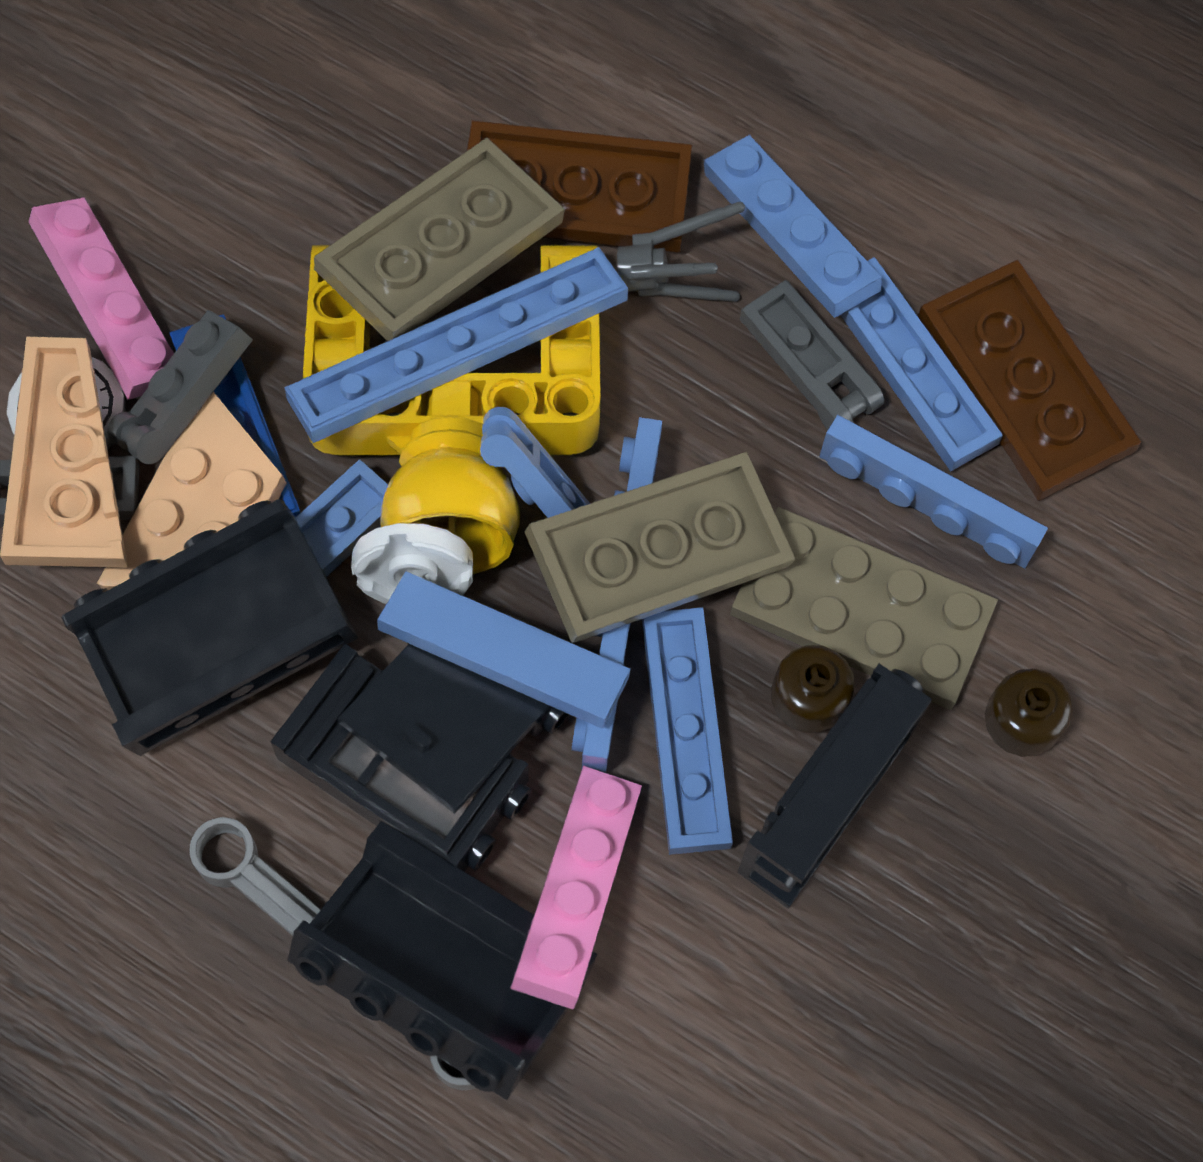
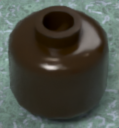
[771,645,854,733]
[985,669,1073,757]

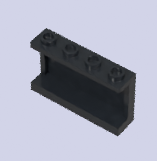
[61,499,358,756]
[287,821,598,1100]

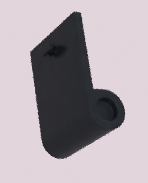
[338,644,569,814]

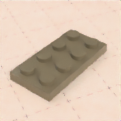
[314,138,565,341]
[525,452,795,644]
[730,507,998,710]

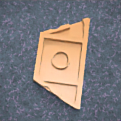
[97,392,287,590]

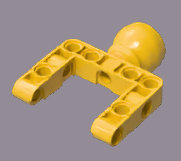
[303,245,601,574]

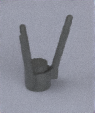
[617,202,745,302]

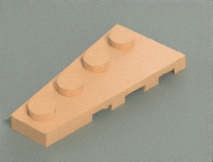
[0,337,128,568]

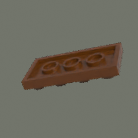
[467,120,692,253]
[918,259,1141,501]

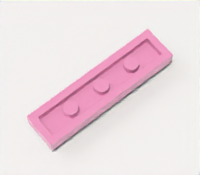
[29,198,174,399]
[510,766,642,1009]

